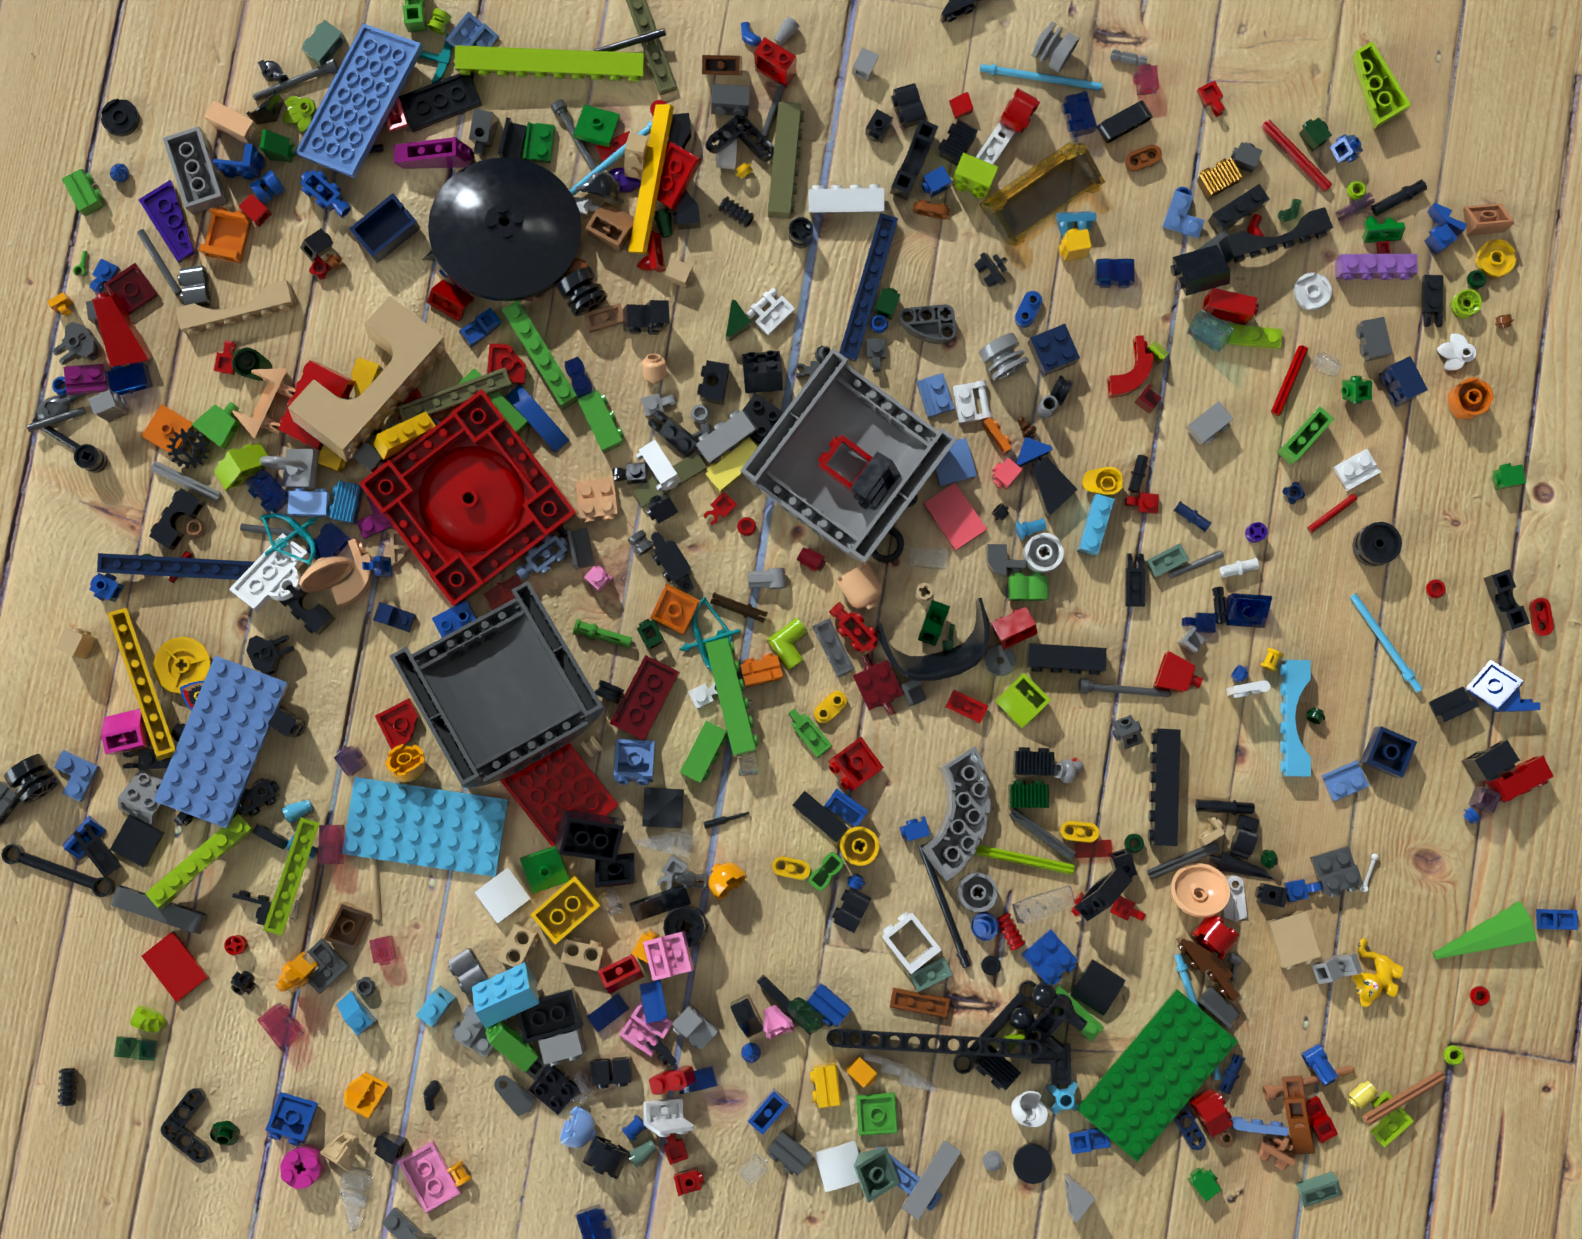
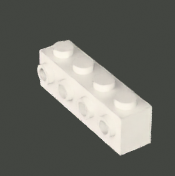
[808,184,884,213]

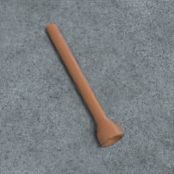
[1262,1065,1355,1102]

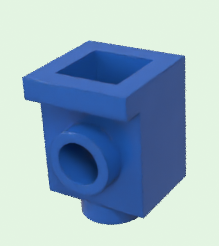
[899,816,930,841]

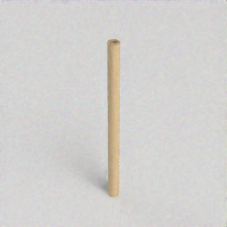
[370,858,381,920]

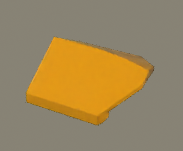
[344,1072,389,1119]

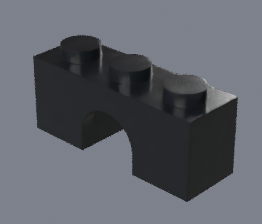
[1208,184,1270,235]
[149,488,205,551]
[1483,569,1530,632]
[279,584,336,635]

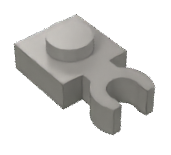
[657,854,688,890]

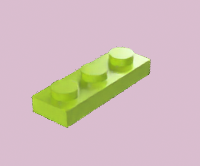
[1223,324,1282,349]

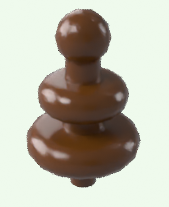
[1018,417,1037,439]

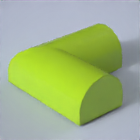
[766,618,808,671]

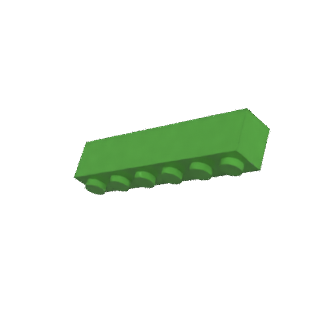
[502,300,578,410]
[705,637,759,757]

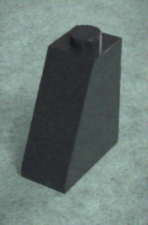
[1030,456,1078,518]
[730,994,764,1038]

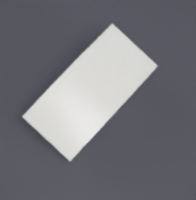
[716,131,737,170]

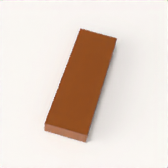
[889,987,951,1018]

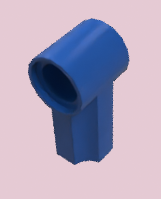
[1301,1044,1339,1087]

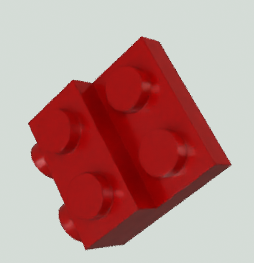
[828,737,884,792]

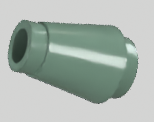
[628,1140,658,1168]

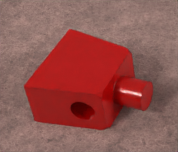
[1153,651,1203,692]

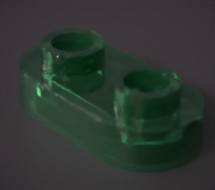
[788,997,823,1033]

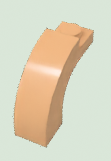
[331,539,374,607]

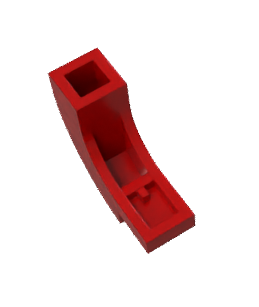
[1107,335,1153,398]

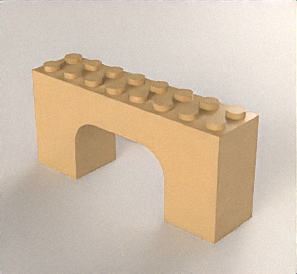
[288,296,446,462]

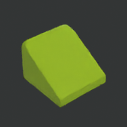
[1147,341,1169,363]
[1003,1032,1025,1052]

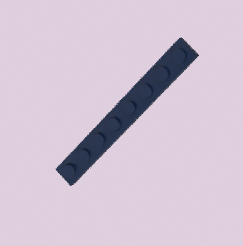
[839,213,898,362]
[97,553,254,580]

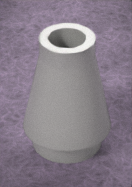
[774,16,800,46]

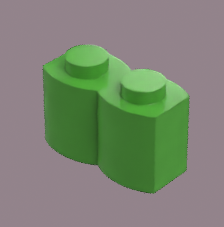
[1008,573,1048,601]
[808,852,844,891]

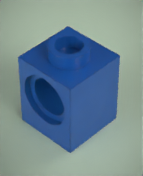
[921,166,952,198]

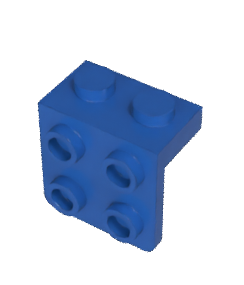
[213,143,265,180]

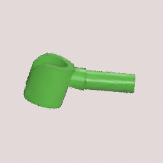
[73,251,88,276]

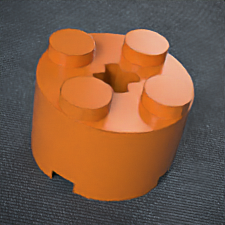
[1448,377,1494,420]

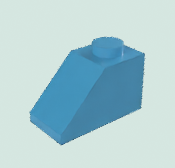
[337,991,377,1036]

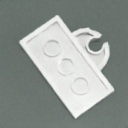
[229,533,310,612]

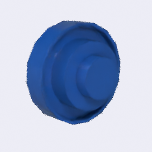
[971,911,1000,941]

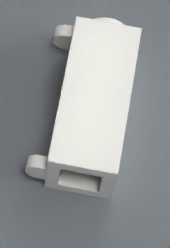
[636,440,681,492]

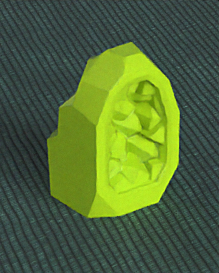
[130,1005,167,1033]

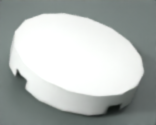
[1293,272,1332,311]

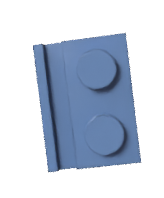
[916,373,954,418]
[1321,760,1369,801]

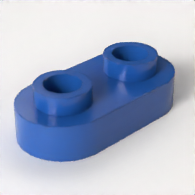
[1015,291,1042,328]

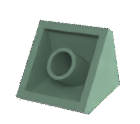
[854,1147,900,1203]

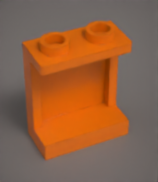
[199,207,252,264]

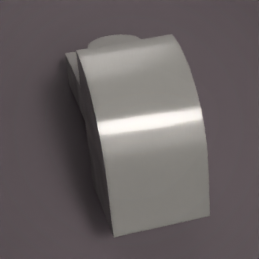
[1312,953,1362,984]

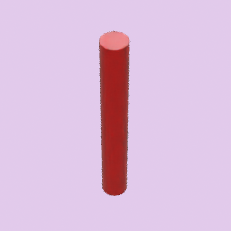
[1307,494,1357,533]

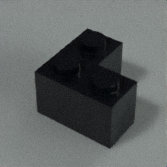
[623,300,670,335]
[1461,740,1520,782]

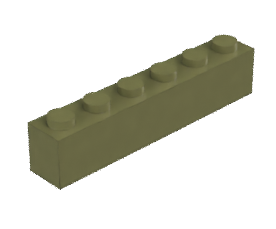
[768,102,804,219]

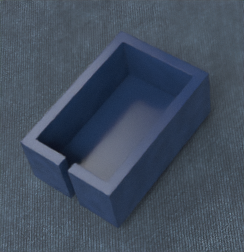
[349,193,421,263]

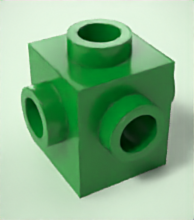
[1341,376,1372,404]

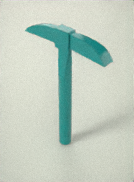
[419,33,451,84]

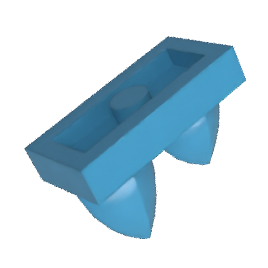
[1056,211,1096,237]

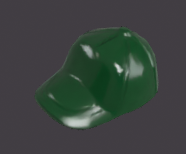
[232,347,273,381]

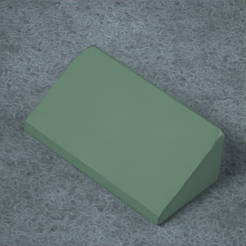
[1296,1172,1341,1207]

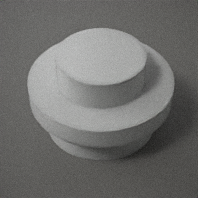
[691,404,710,424]
[983,1151,1003,1171]

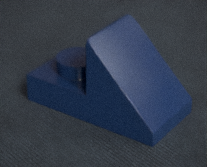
[373,602,416,633]

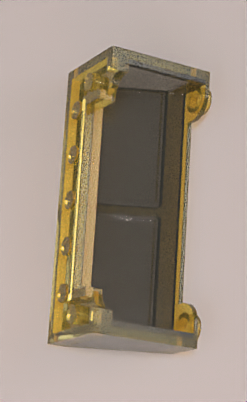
[979,142,1105,246]

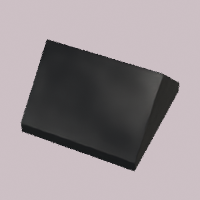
[595,853,637,888]

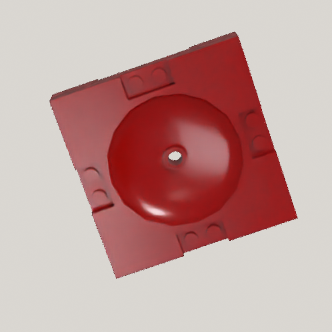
[359,389,579,606]

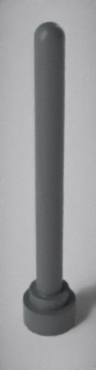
[253,57,339,101]
[551,99,597,171]
[1078,678,1171,697]

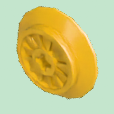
[153,636,211,694]

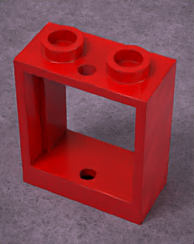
[754,37,797,88]
[1201,288,1259,325]
[817,435,873,494]

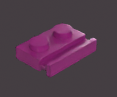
[63,364,107,395]

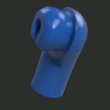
[741,22,762,47]

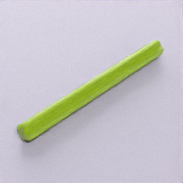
[975,845,1075,875]

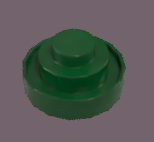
[210,1121,240,1146]

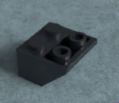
[742,350,783,394]

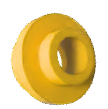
[736,162,753,180]

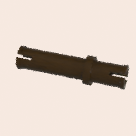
[710,592,768,624]

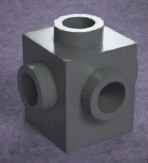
[1112,715,1143,749]

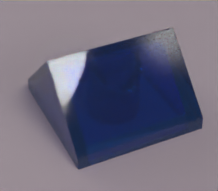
[1226,593,1272,628]

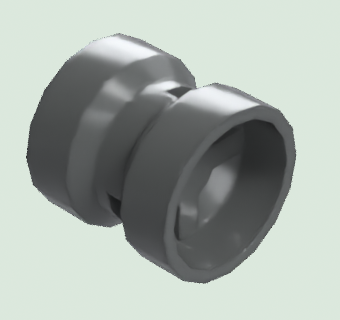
[628,530,654,556]

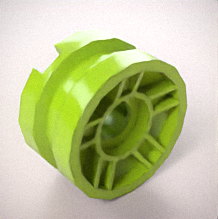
[1451,289,1482,319]

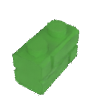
[62,169,104,216]

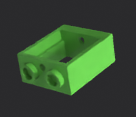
[485,1021,538,1072]

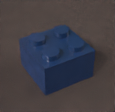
[1028,324,1080,377]
[1379,356,1428,407]
[1360,726,1417,778]

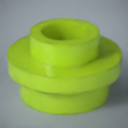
[1347,181,1366,200]
[1443,1045,1464,1065]

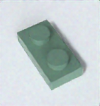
[1146,543,1190,578]
[909,957,953,992]

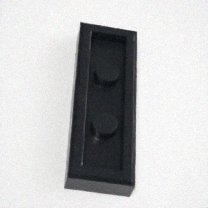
[792,790,849,843]
[629,885,691,922]

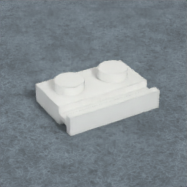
[1333,449,1381,491]

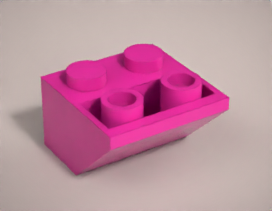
[101,709,151,755]

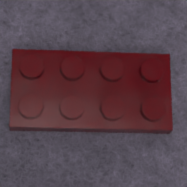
[610,655,680,741]

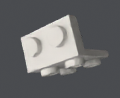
[643,1096,694,1137]

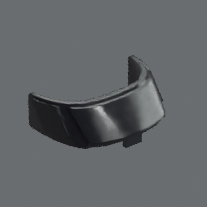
[877,598,989,681]

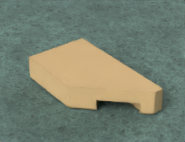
[390,530,411,566]

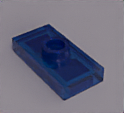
[587,992,630,1032]

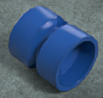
[249,170,286,205]

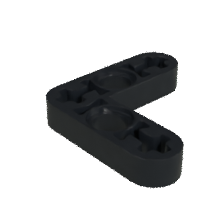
[705,115,774,162]
[161,1087,212,1163]

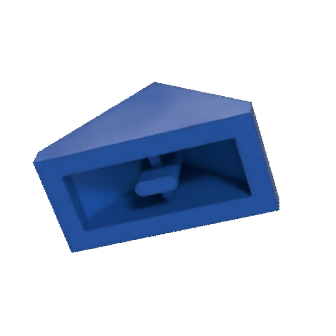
[1016,437,1053,467]

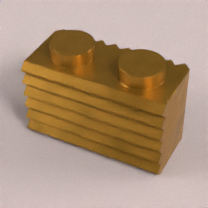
[1197,158,1243,199]

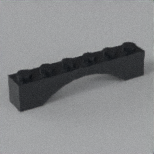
[666,113,701,230]
[1219,207,1333,264]

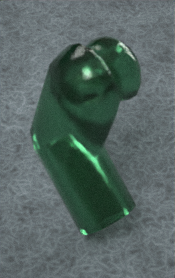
[1278,199,1302,222]

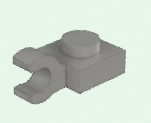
[641,394,676,418]

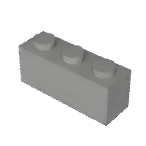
[696,410,758,463]

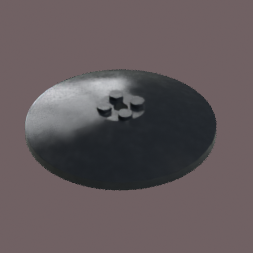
[428,157,582,301]

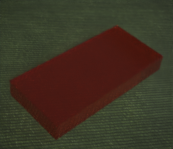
[1074,840,1112,858]

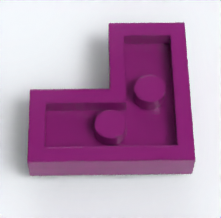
[356,496,393,539]

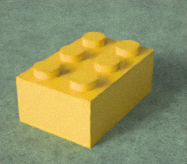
[530,875,602,945]

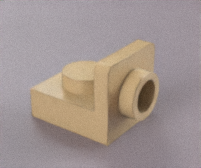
[1198,817,1225,846]

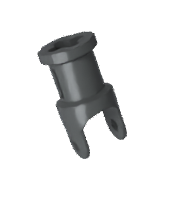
[672,871,709,890]

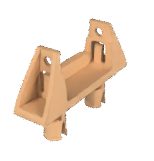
[232,368,296,439]

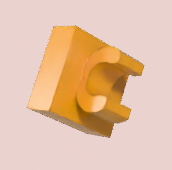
[47,292,74,317]

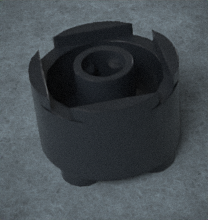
[583,1136,630,1179]

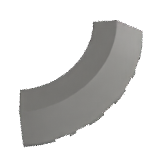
[922,746,990,881]

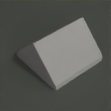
[1064,1174,1095,1222]

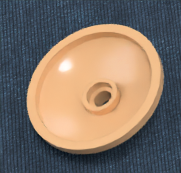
[299,556,355,593]
[1171,863,1230,917]

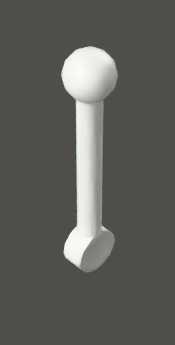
[1360,853,1379,892]

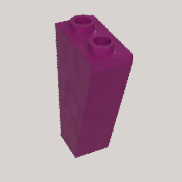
[394,137,474,169]

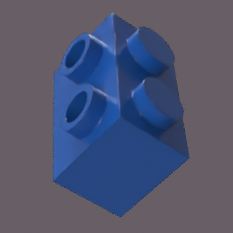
[432,600,478,638]

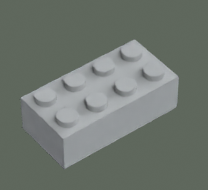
[163,126,228,214]

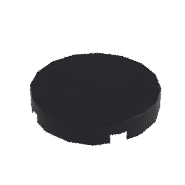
[101,99,140,137]
[1012,1143,1052,1184]

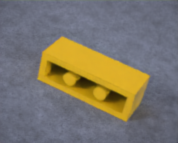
[373,411,436,460]

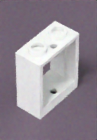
[881,911,941,974]

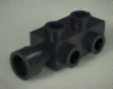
[232,778,280,819]

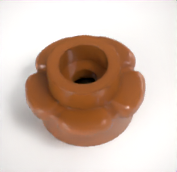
[1495,314,1514,328]

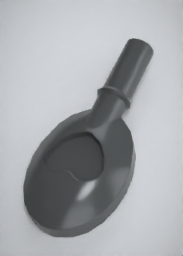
[37,394,85,420]

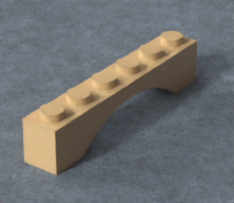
[175,280,296,335]

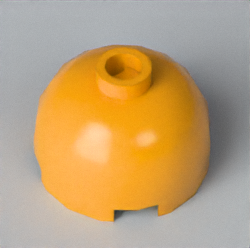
[385,744,425,783]
[708,862,747,900]

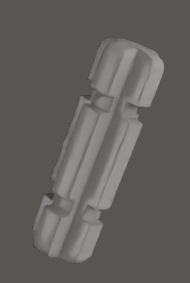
[1110,49,1147,67]

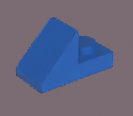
[1495,689,1540,712]

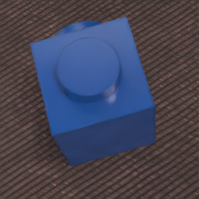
[1424,223,1458,255]

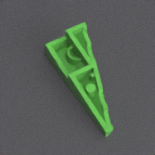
[1432,901,1537,959]

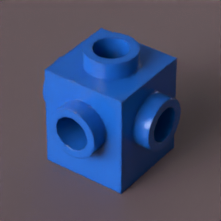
[1330,134,1363,163]
[89,573,125,602]

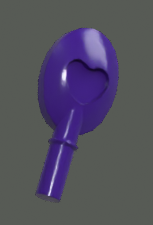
[608,168,641,193]

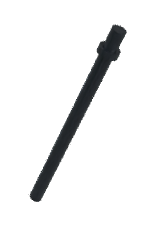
[918,844,971,968]

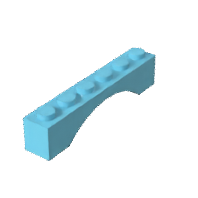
[1280,660,1311,777]

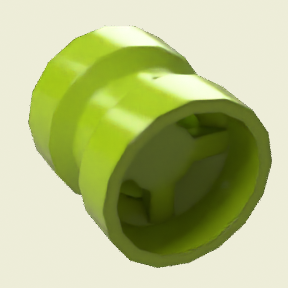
[427,8,452,35]

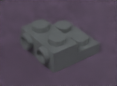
[1310,846,1363,897]

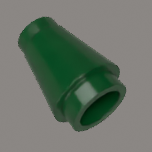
[653,209,673,238]

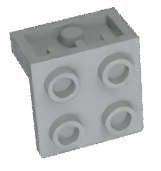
[118,769,162,826]

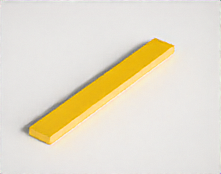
[628,104,674,254]

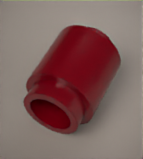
[797,547,826,573]

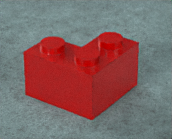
[1189,1088,1233,1137]

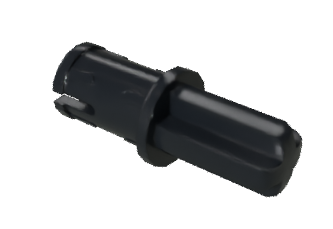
[1128,455,1148,493]

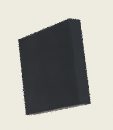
[110,815,164,868]

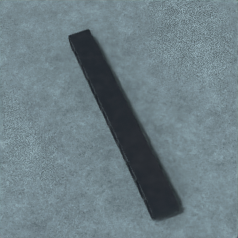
[826,1029,1042,1059]

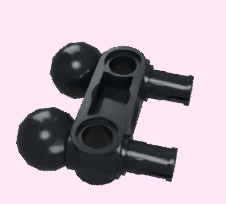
[1010,983,1088,1055]

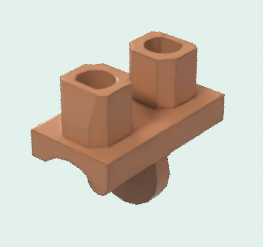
[1258,1135,1296,1171]

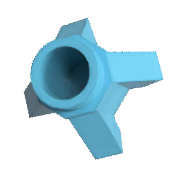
[1047,1080,1079,1115]

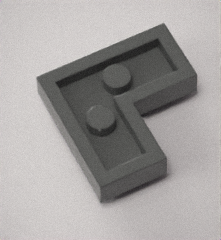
[307,938,349,994]

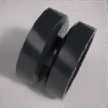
[1352,522,1402,567]

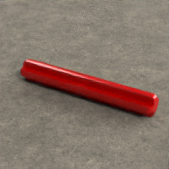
[1271,345,1308,416]

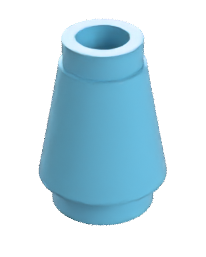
[282,799,313,823]

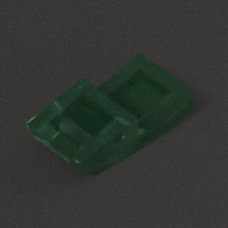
[114,1036,157,1061]

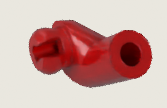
[1247,214,1264,237]

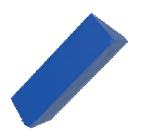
[63,815,106,860]

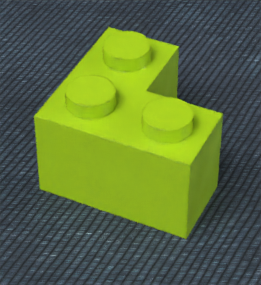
[214,443,268,490]

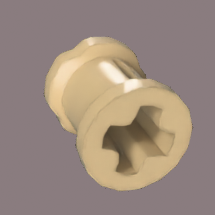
[915,583,933,602]

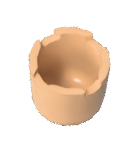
[835,561,882,610]

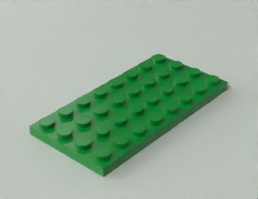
[1076,988,1238,1162]

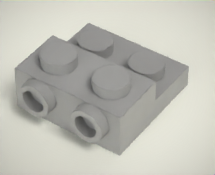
[452,1004,508,1058]

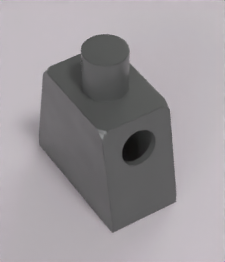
[469,108,499,156]

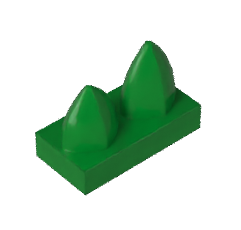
[1362,215,1406,243]

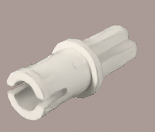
[1220,558,1259,578]

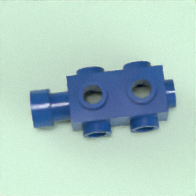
[300,169,352,218]

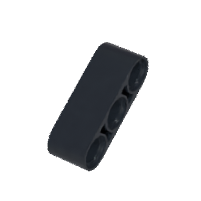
[1097,100,1153,144]

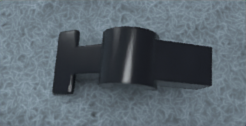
[258,60,289,83]

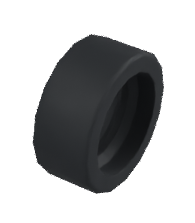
[871,527,904,563]

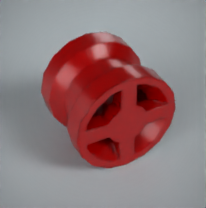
[224,935,248,955]

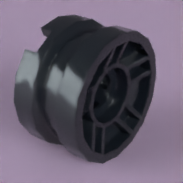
[1050,375,1073,406]
[595,680,625,704]

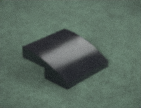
[1070,959,1125,1016]

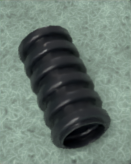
[719,196,754,228]
[57,1068,78,1106]

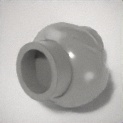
[1054,758,1084,784]

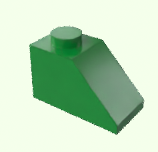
[260,129,296,163]

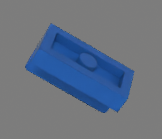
[639,979,667,1024]

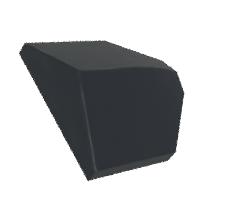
[246,90,284,125]

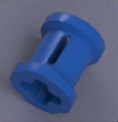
[622,1115,647,1142]

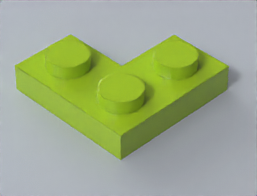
[1370,1090,1414,1147]

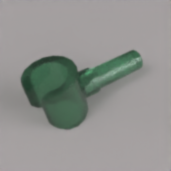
[942,624,955,651]

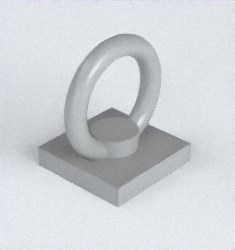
[260,449,319,488]

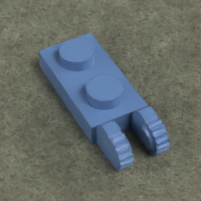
[1230,1116,1289,1136]

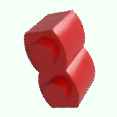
[649,1066,696,1095]

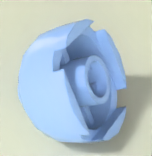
[560,1106,596,1148]

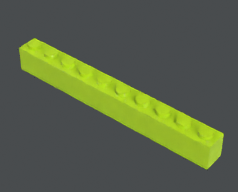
[455,45,644,82]

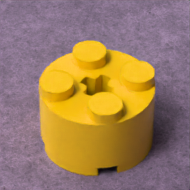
[840,826,879,866]

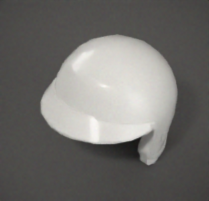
[1011,1091,1048,1127]

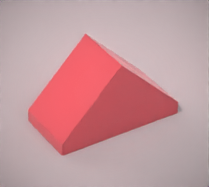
[386,96,408,132]

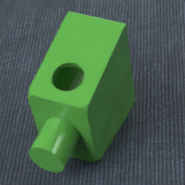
[192,402,240,450]

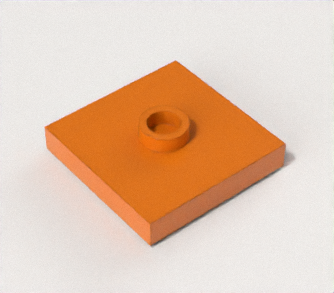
[141,404,194,452]
[650,584,701,635]

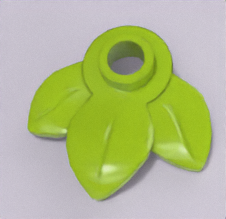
[283,96,316,133]

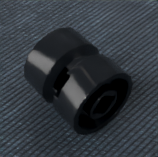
[789,217,813,249]
[74,444,108,473]

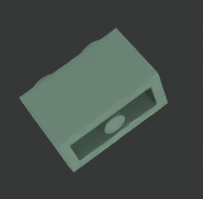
[301,20,346,66]

